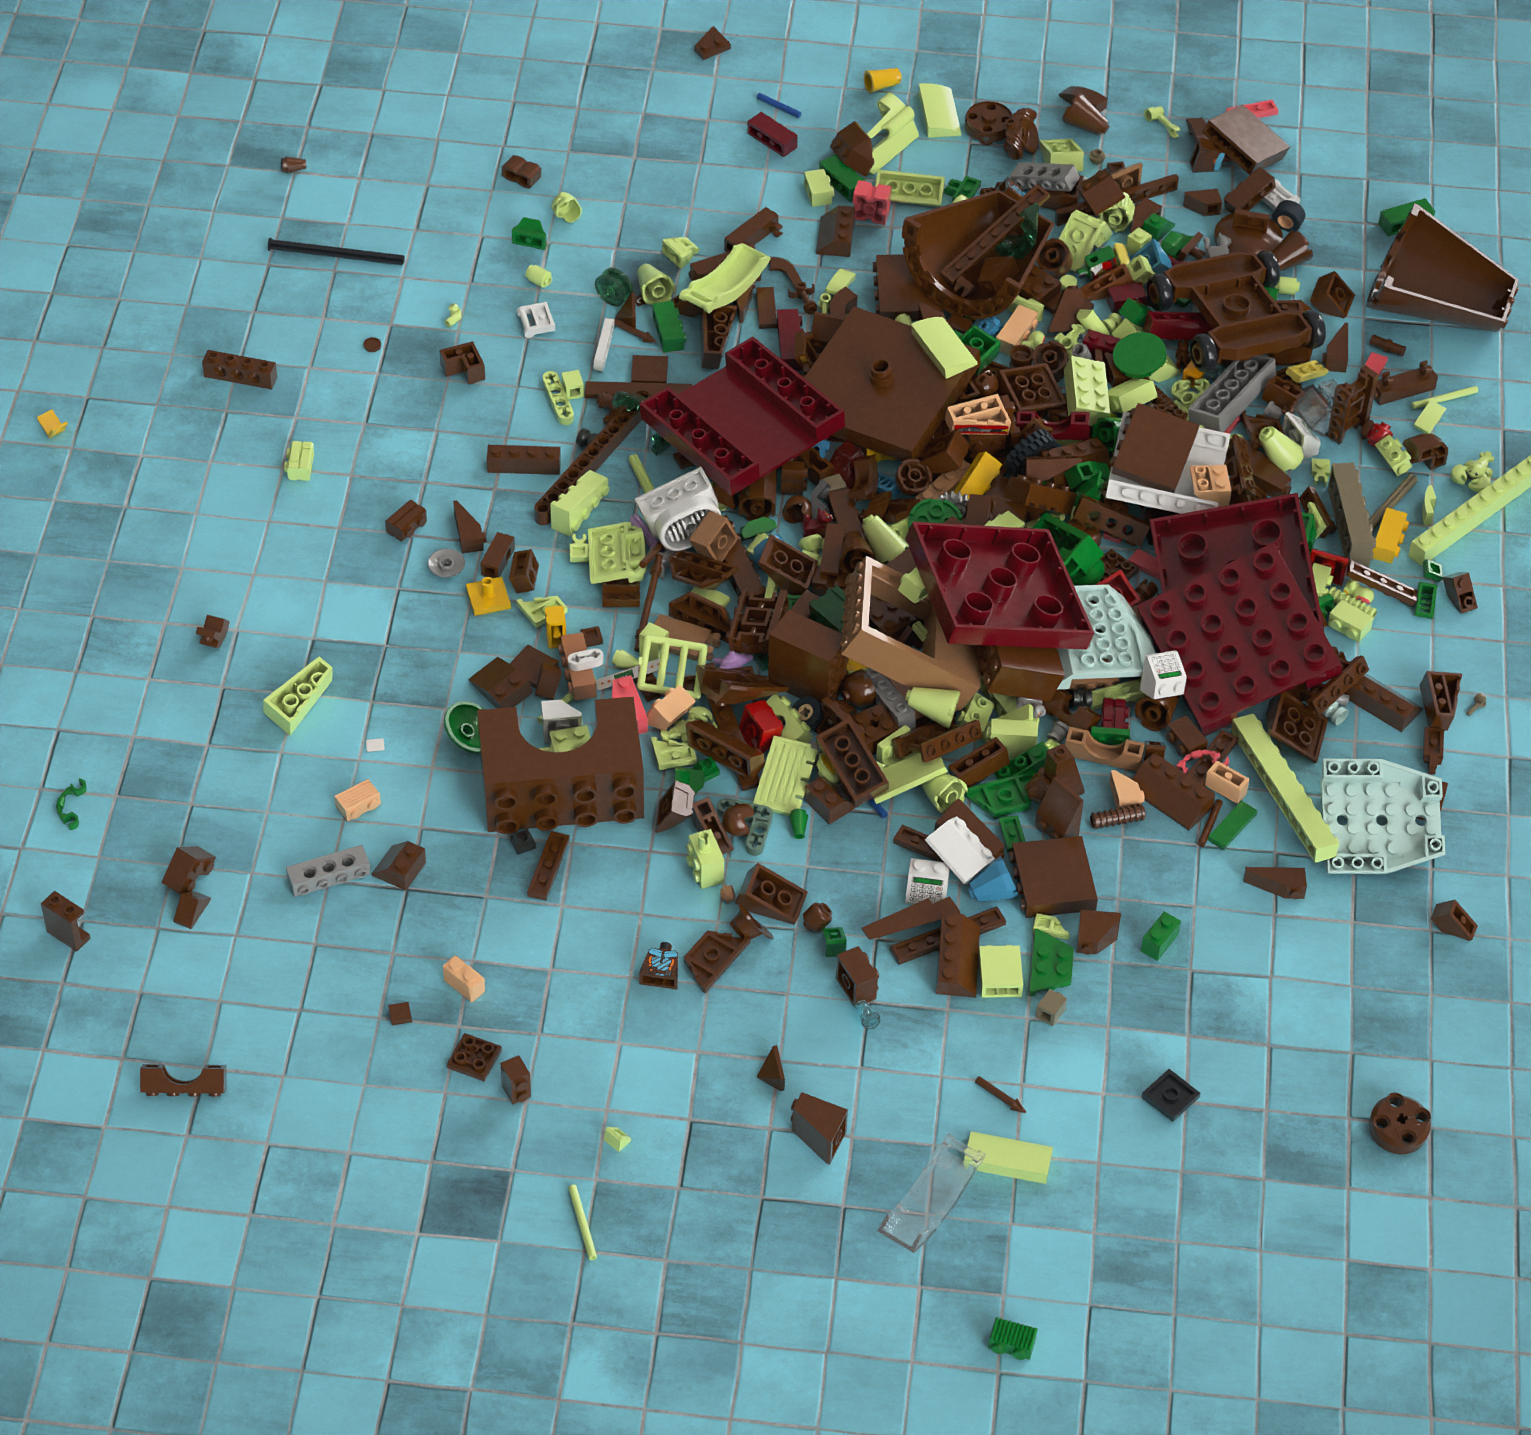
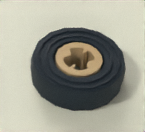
[792,696,824,731]

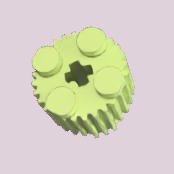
[1098,192,1135,233]

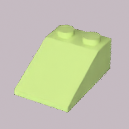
[1039,139,1084,172]

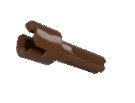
[1134,579,1158,606]

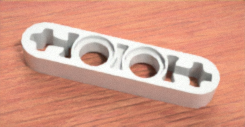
[594,318,615,372]

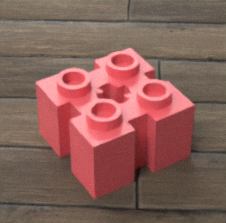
[853,180,891,225]

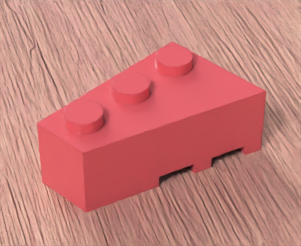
[612,675,648,734]

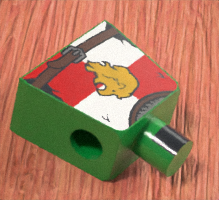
[1076,245,1117,282]

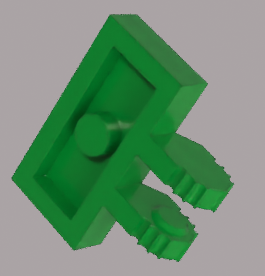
[944,176,981,202]

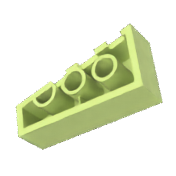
[550,470,610,537]
[263,656,333,735]

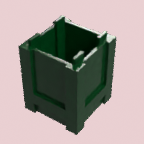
[809,586,845,634]

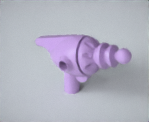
[713,651,753,669]

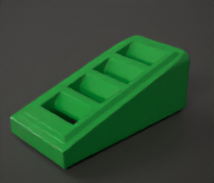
[1414,582,1438,619]

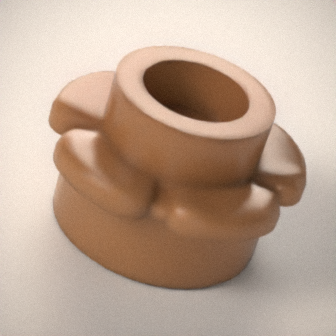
[720,884,735,904]

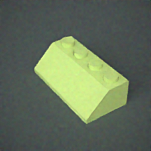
[1112,318,1182,383]

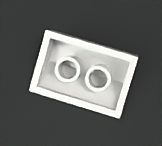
[925,817,995,884]

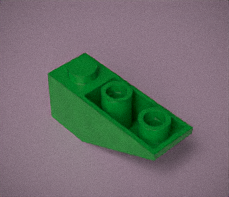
[1064,461,1110,490]
[1071,471,1104,513]
[994,741,1049,780]

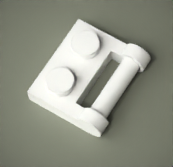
[1261,179,1301,210]
[516,302,555,338]

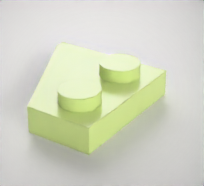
[516,596,568,628]
[651,737,697,770]

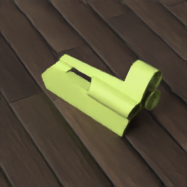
[867,93,919,175]

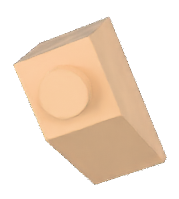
[1109,770,1144,809]

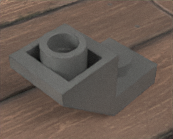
[811,479,831,519]

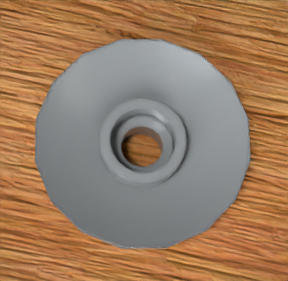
[428,549,465,578]

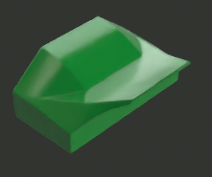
[512,217,547,250]
[1161,231,1194,259]
[739,517,777,542]
[675,767,704,803]

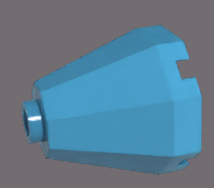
[968,856,1018,901]

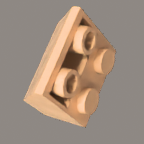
[1189,465,1231,507]
[647,685,696,731]

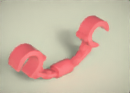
[1176,750,1229,774]

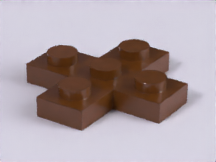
[999,395,1021,447]

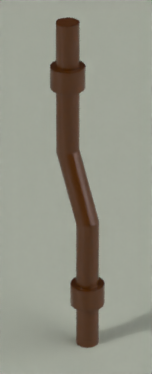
[634,554,663,652]

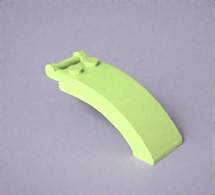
[679,243,771,314]

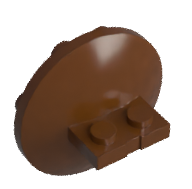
[1214,209,1283,254]

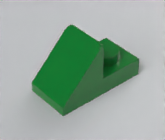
[822,927,847,957]

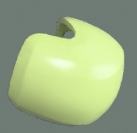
[551,192,582,223]

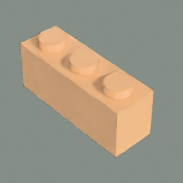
[996,304,1039,356]

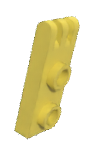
[1286,360,1329,383]

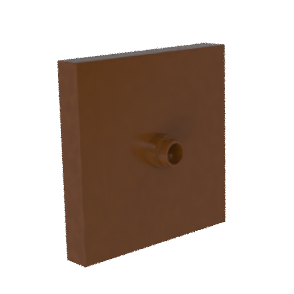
[804,306,981,461]

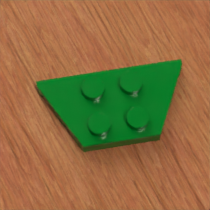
[964,771,1034,818]
[1029,929,1074,996]

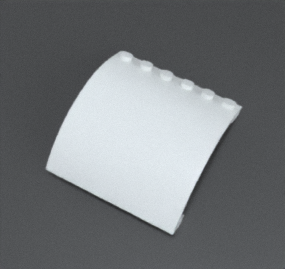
[1106,411,1231,514]

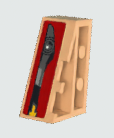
[945,394,1011,435]

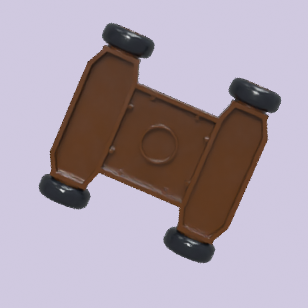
[1146,251,1326,372]

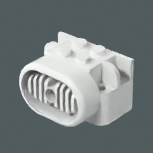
[635,467,721,551]

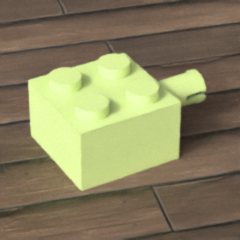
[538,725,590,752]
[686,829,724,889]

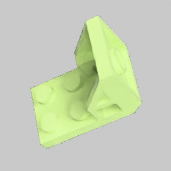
[1052,210,1112,273]

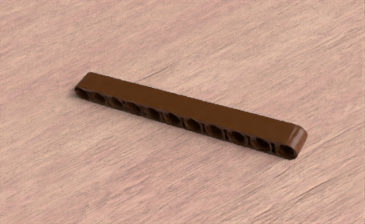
[534,390,651,525]

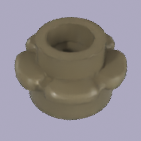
[1089,149,1106,164]

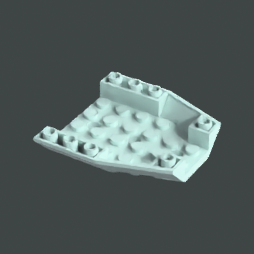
[1057,585,1156,689]
[1320,759,1445,874]

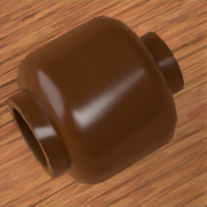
[803,902,832,932]

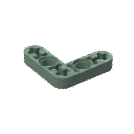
[717,798,773,856]

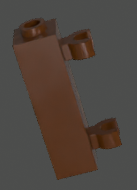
[724,207,783,252]
[1374,360,1438,406]

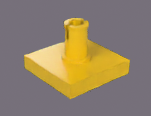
[466,577,511,616]

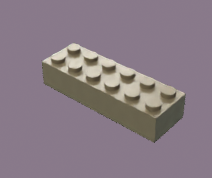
[1327,462,1376,568]

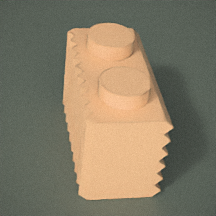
[1205,761,1249,804]
[334,779,381,821]
[443,956,485,1002]

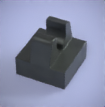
[510,829,536,855]

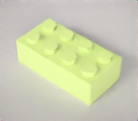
[1064,356,1110,426]

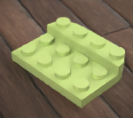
[588,522,647,584]

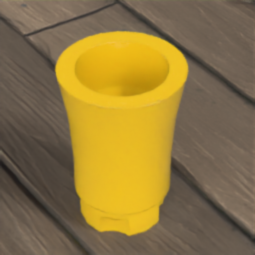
[863,68,902,93]

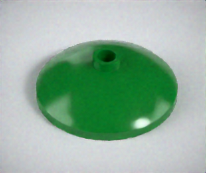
[444,701,484,753]

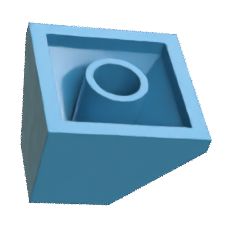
[1129,239,1172,283]

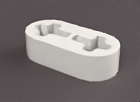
[568,648,603,671]

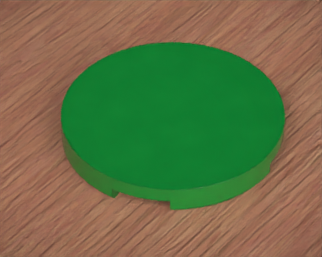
[1113,332,1167,378]
[908,498,963,530]

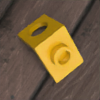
[37,409,68,439]

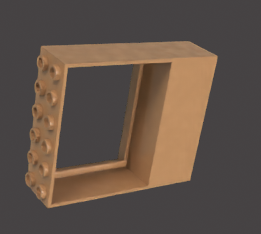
[840,556,981,712]

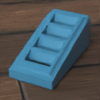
[877,471,901,498]

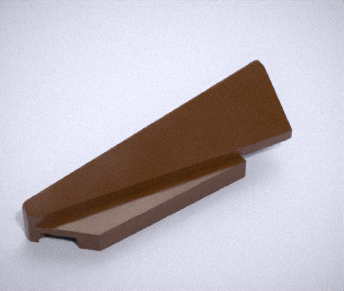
[862,896,960,940]

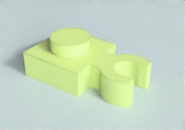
[1311,458,1330,487]
[570,534,589,562]

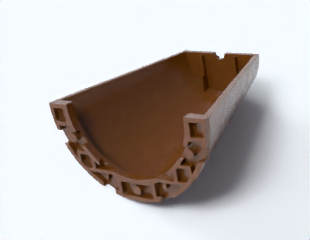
[902,190,1055,319]
[1366,204,1519,332]

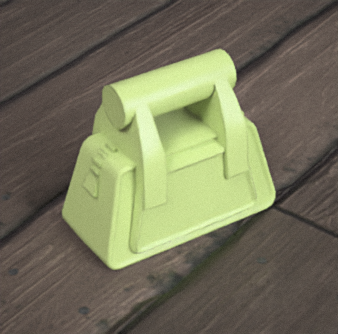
[662,237,699,269]

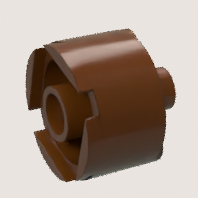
[1036,238,1073,278]
[1032,341,1069,383]

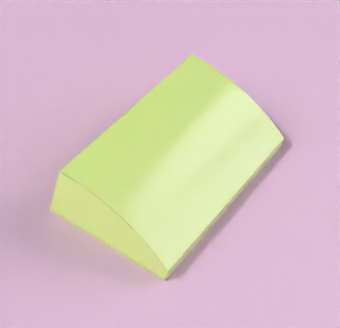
[918,83,961,138]
[875,170,945,207]
[911,317,978,379]
[963,1131,1053,1184]

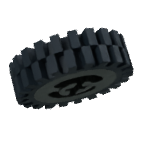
[1004,429,1058,477]

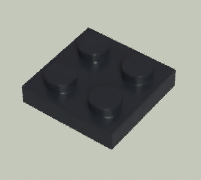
[1141,1069,1200,1122]

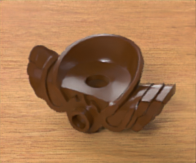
[1003,108,1039,160]

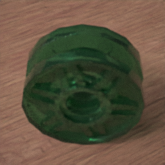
[595,267,633,307]

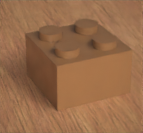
[689,510,739,562]

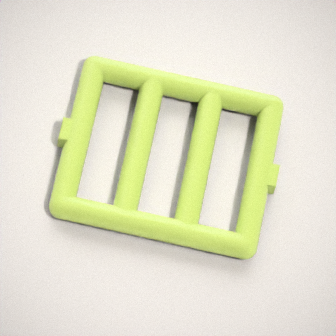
[637,634,708,700]

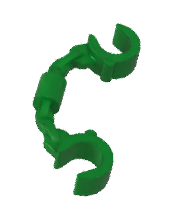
[56,778,87,830]

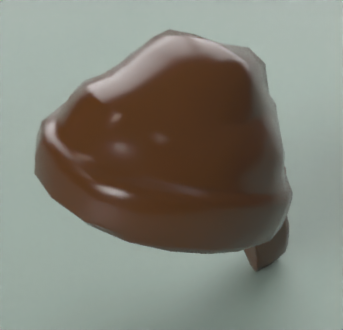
[1025,767,1051,804]

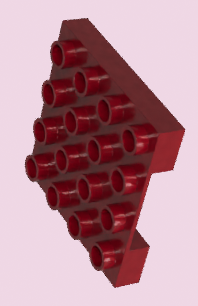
[639,337,845,496]
[1137,543,1342,737]

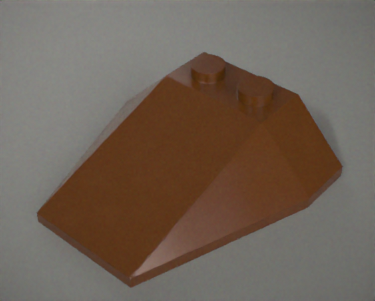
[696,665,789,706]

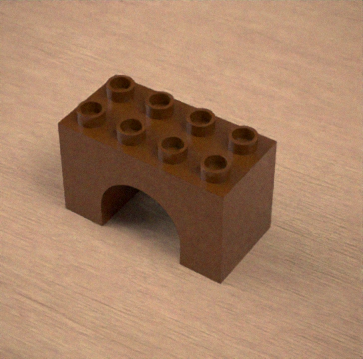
[477,696,644,834]

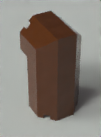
[739,469,777,521]

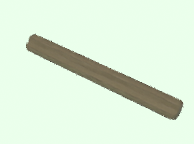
[1369,474,1418,530]

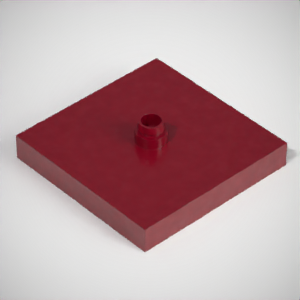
[1150,493,1324,632]
[905,522,1095,650]

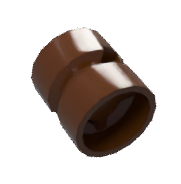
[1009,345,1033,368]

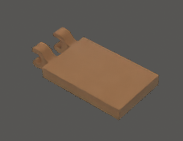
[654,614,721,661]

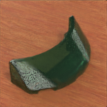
[995,202,1039,260]
[611,391,671,456]

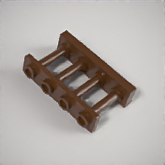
[891,717,982,763]

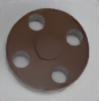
[964,101,1012,145]
[1369,1092,1431,1154]

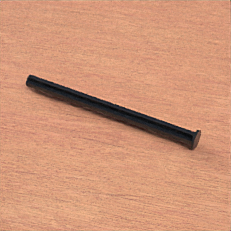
[268,237,405,265]

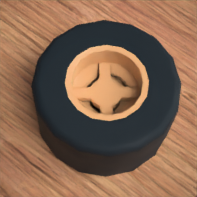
[1272,200,1306,232]

